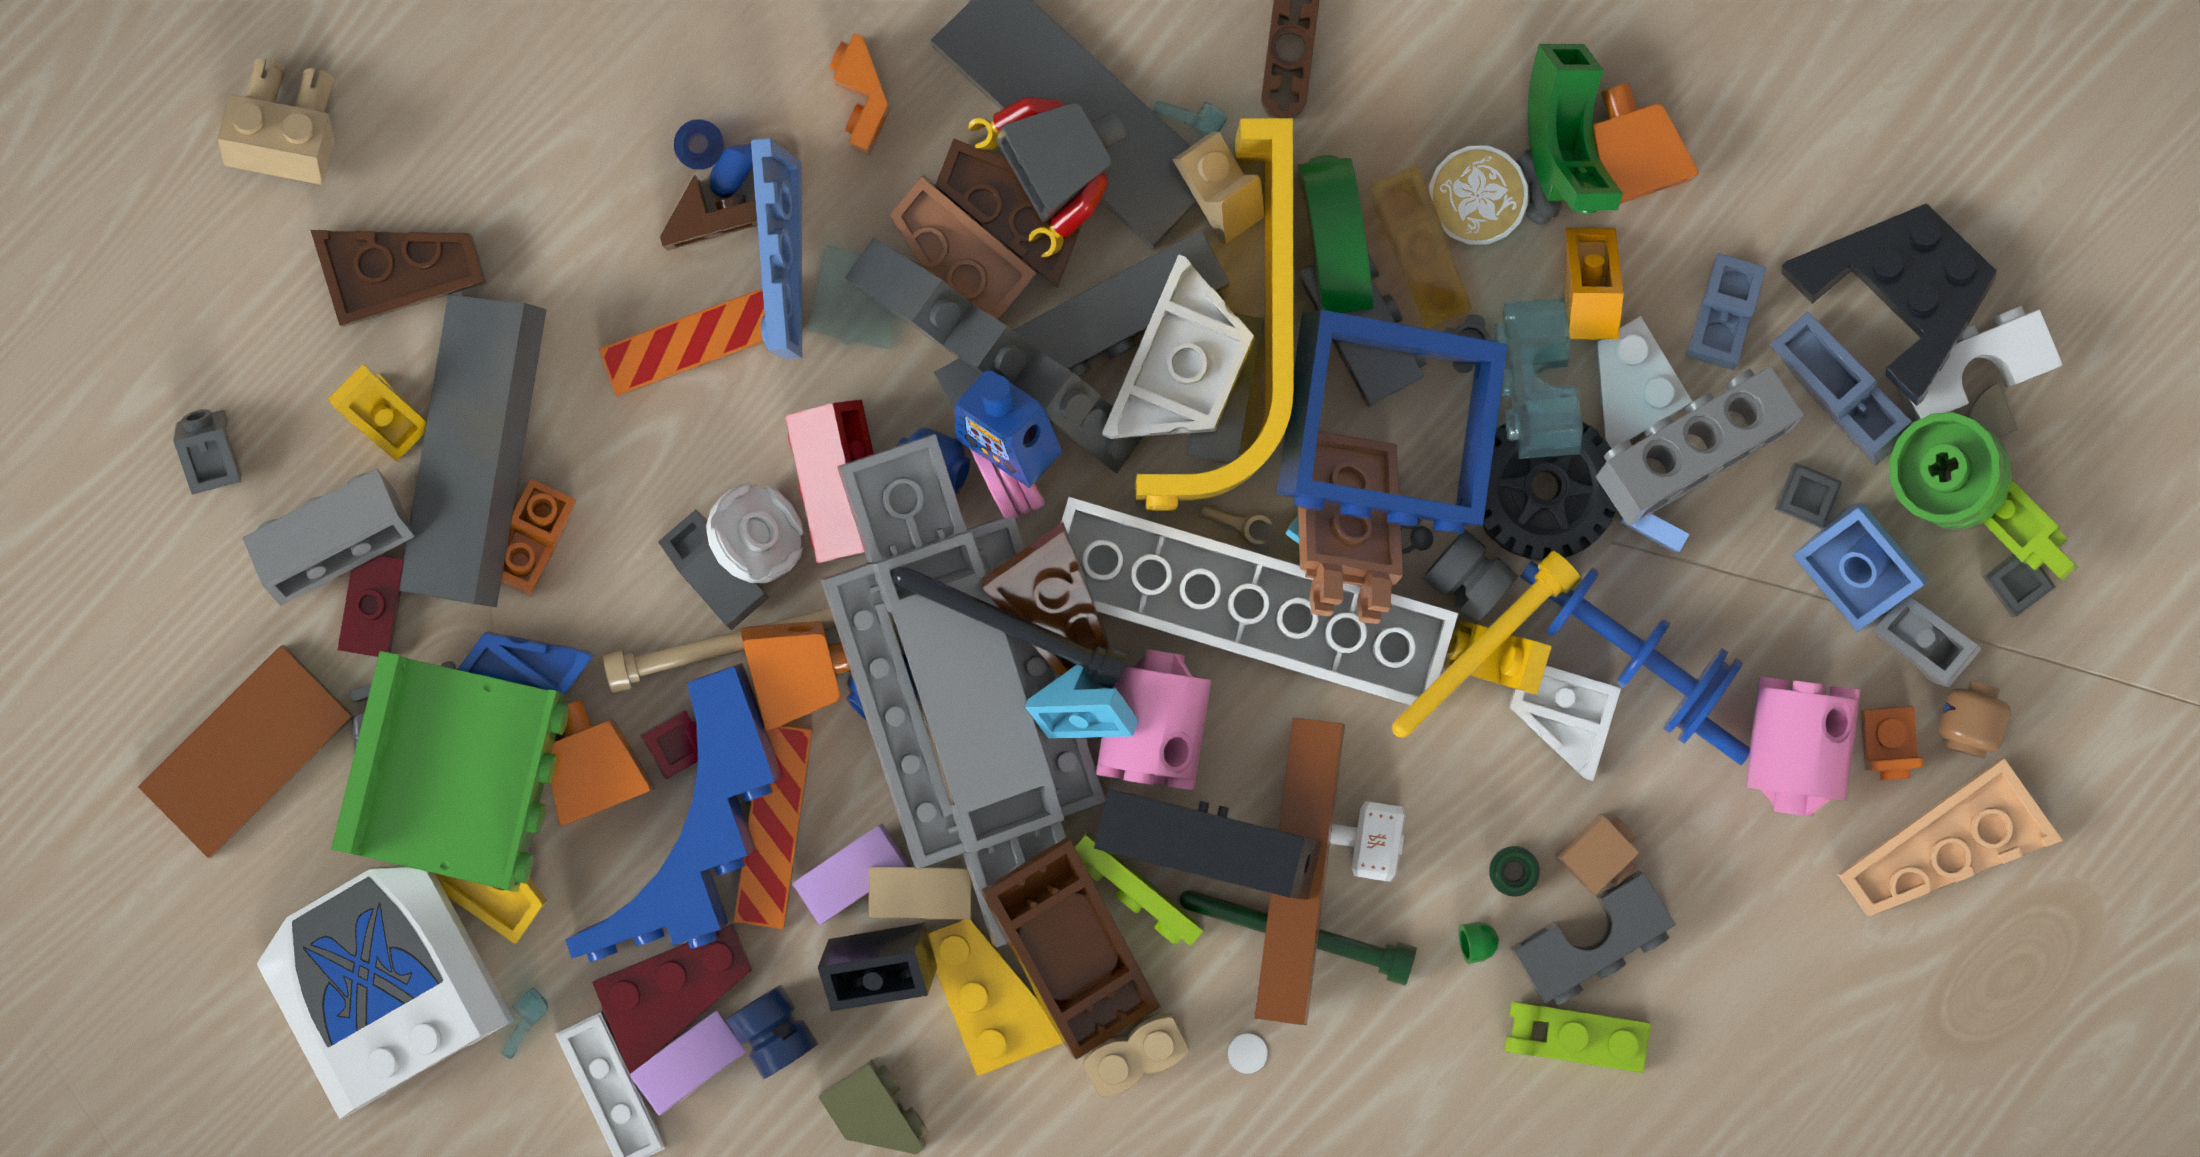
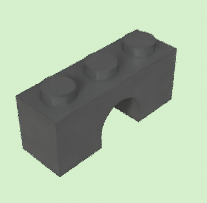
[1510,870,1676,1005]

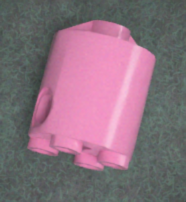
[1096,649,1211,790]
[1745,677,1861,817]

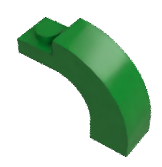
[1527,44,1623,214]
[1297,155,1374,313]

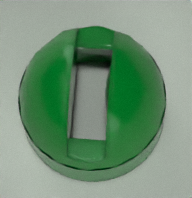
[1459,922,1499,964]

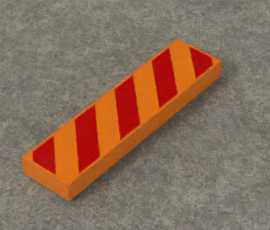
[599,289,805,397]
[734,725,813,929]

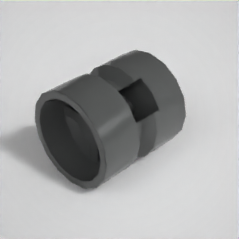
[1422,529,1519,624]

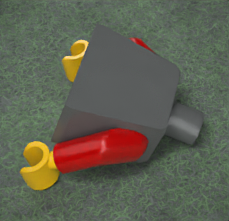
[968,97,1126,257]

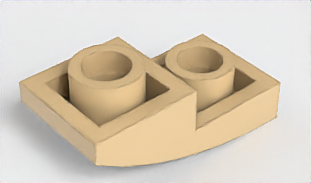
[868,867,971,920]

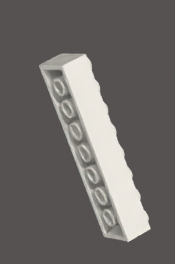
[1061,497,1458,705]

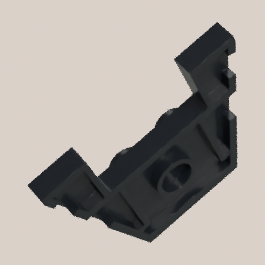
[1782,203,1997,406]

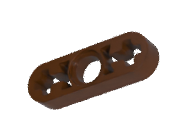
[1261,0,1319,119]

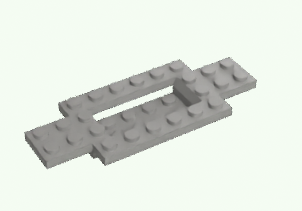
[821,434,1106,947]

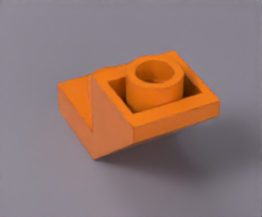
[829,33,890,155]

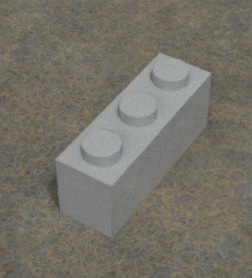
[243,468,415,606]

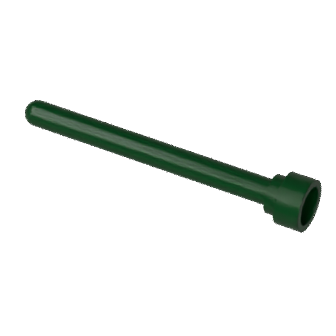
[1179,890,1417,986]

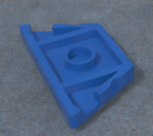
[457,631,595,695]

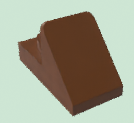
[660,175,758,251]

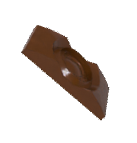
[981,837,1160,1060]

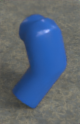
[709,143,753,197]

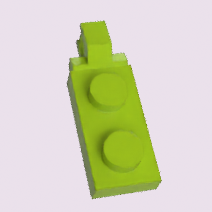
[1983,479,2078,581]

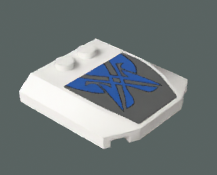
[257,867,514,1119]

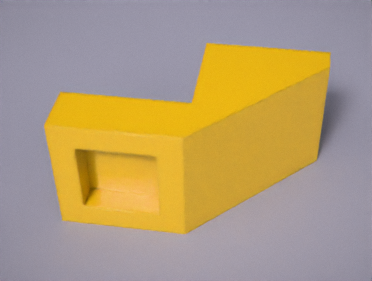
[1444,620,1552,695]

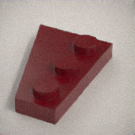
[592,924,752,1074]

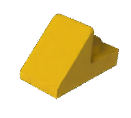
[327,364,427,462]

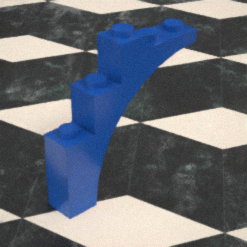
[565,663,783,962]

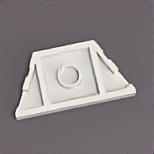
[1102,254,1255,439]

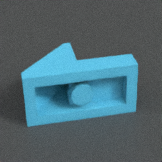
[1025,665,1139,739]

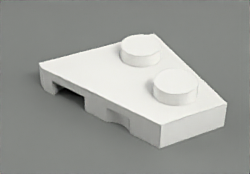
[1509,666,1621,781]

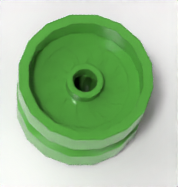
[1889,412,2012,530]

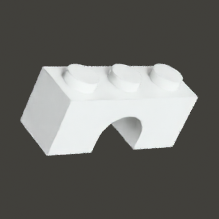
[1898,306,2063,423]

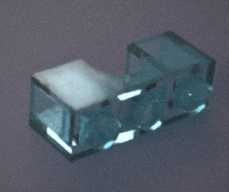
[1494,298,1583,459]

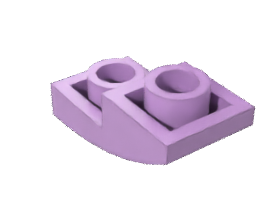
[792,824,910,926]
[630,1011,746,1116]

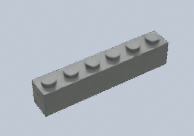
[934,230,1230,411]

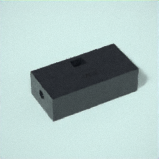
[1094,789,1322,900]

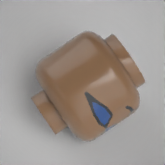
[1938,681,2011,758]

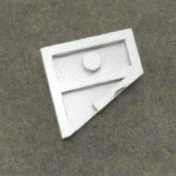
[1596,316,1693,449]

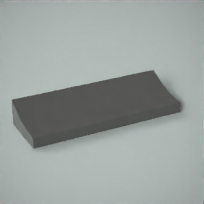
[931,0,1197,249]
[399,294,547,607]

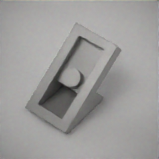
[1873,595,1982,688]

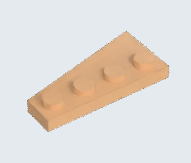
[1837,758,2063,916]

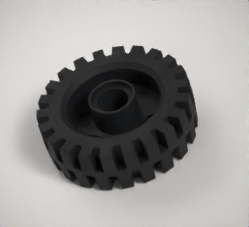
[1482,411,1617,561]

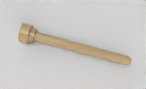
[603,608,836,694]

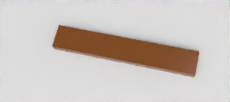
[1254,717,1345,1025]

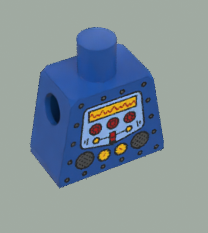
[955,370,1062,488]

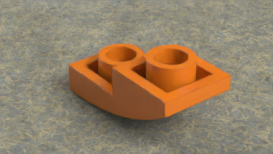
[501,478,576,597]

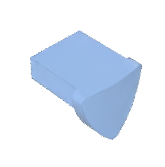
[1619,514,1689,553]

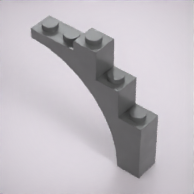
[845,237,1143,473]

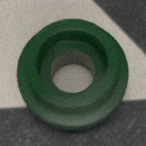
[1489,846,1540,897]

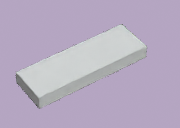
[555,1011,667,1157]

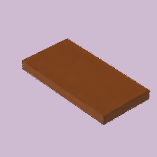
[138,645,354,858]

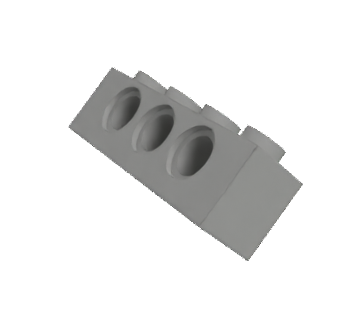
[1596,366,1805,527]

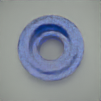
[674,119,724,170]

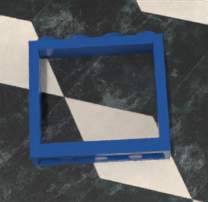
[1277,310,1508,534]

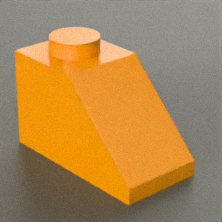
[1565,228,1624,340]

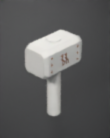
[1330,801,1406,882]

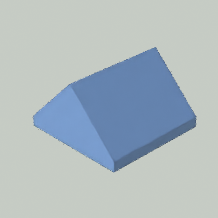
[1792,503,1928,632]

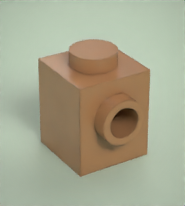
[1556,815,1639,895]

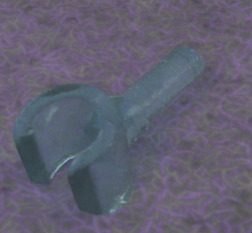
[1153,100,1227,136]
[501,988,548,1059]

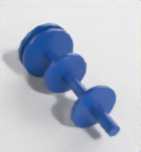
[1520,561,1750,766]

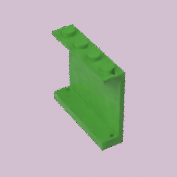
[331,651,569,892]

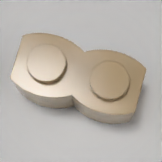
[1083,1013,1189,1097]

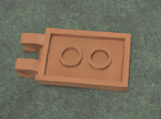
[1298,431,1403,624]

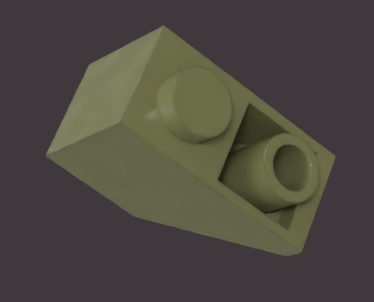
[818,1059,928,1154]

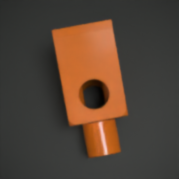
[1593,83,1699,204]
[741,621,850,731]
[551,699,655,826]

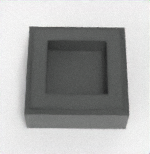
[1774,463,1842,529]
[1983,554,2056,617]

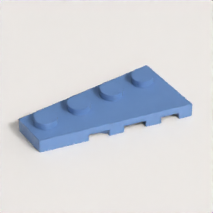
[751,138,803,359]

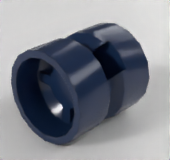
[726,984,819,1079]

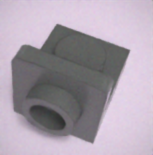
[173,409,242,495]

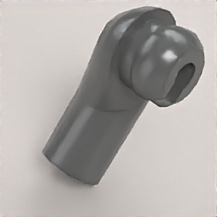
[1516,149,1562,225]

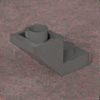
[658,509,769,630]

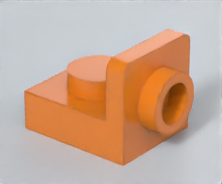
[1861,706,1924,780]

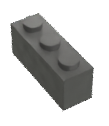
[1297,253,1427,407]

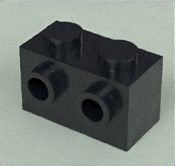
[818,923,937,1012]

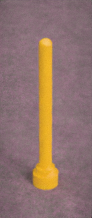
[1392,551,1581,738]

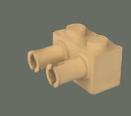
[217,59,335,185]

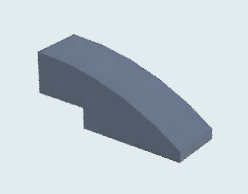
[1770,311,1912,466]

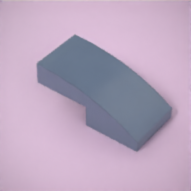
[1686,253,1766,370]

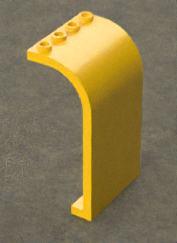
[1135,118,1294,512]

